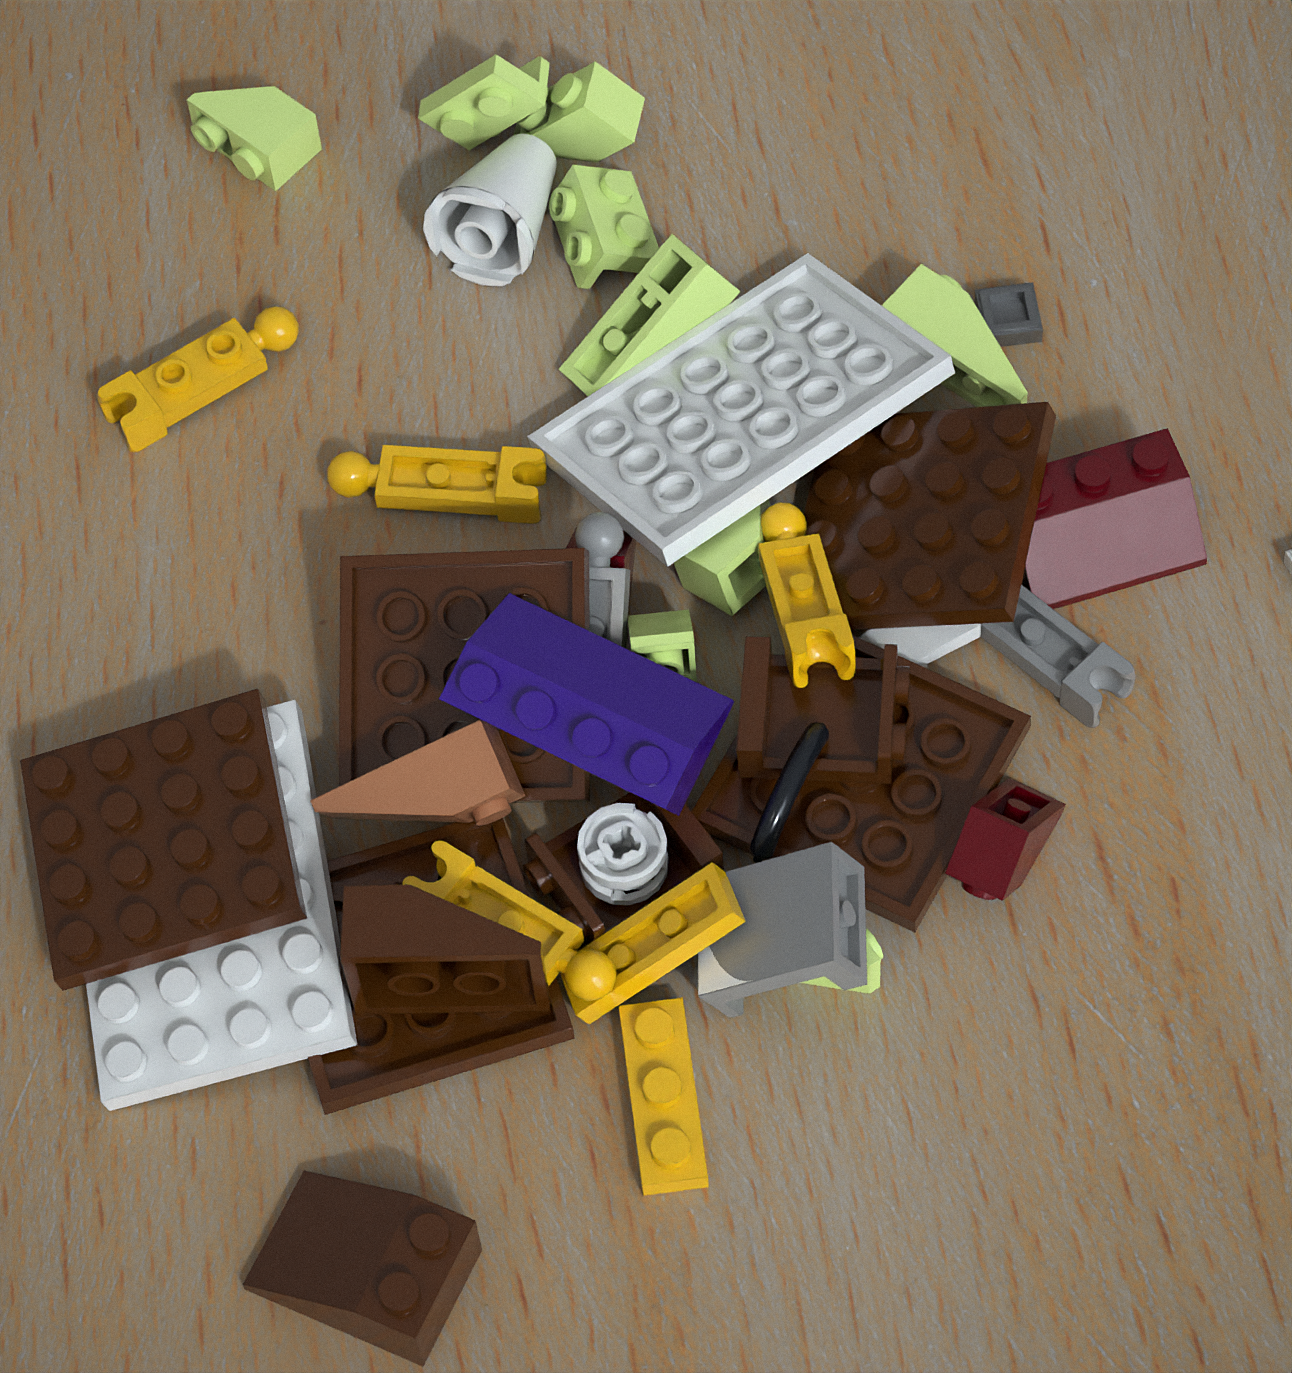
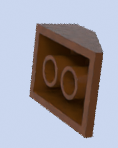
[340,879,551,1014]
[243,1171,482,1366]

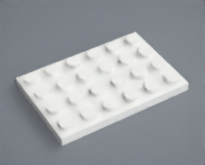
[527,253,955,567]
[86,700,357,1111]

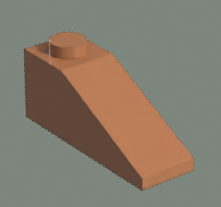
[310,719,525,826]

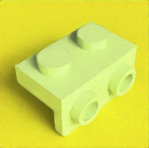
[418,54,550,150]
[549,164,659,289]

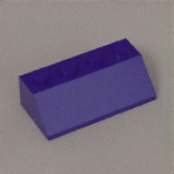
[439,593,735,816]

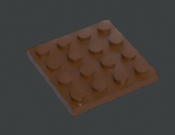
[804,402,1056,630]
[339,548,590,803]
[692,635,1031,933]
[20,688,307,991]
[308,818,575,1115]

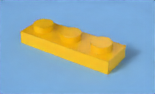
[560,862,746,1024]
[619,997,709,1196]

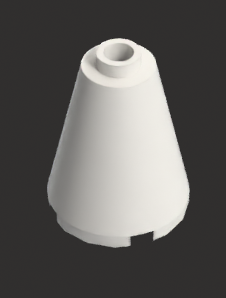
[423,134,557,286]

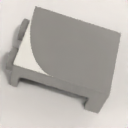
[694,842,867,1018]

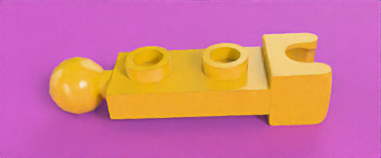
[97,306,299,453]
[327,445,547,524]
[758,502,856,688]
[402,841,616,1001]

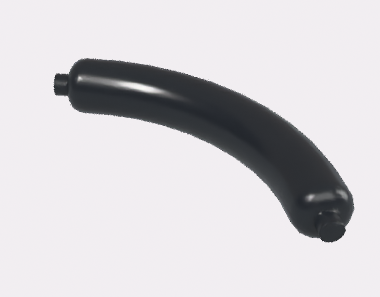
[749,722,829,863]

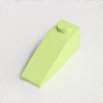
[559,234,740,396]
[881,264,1028,407]

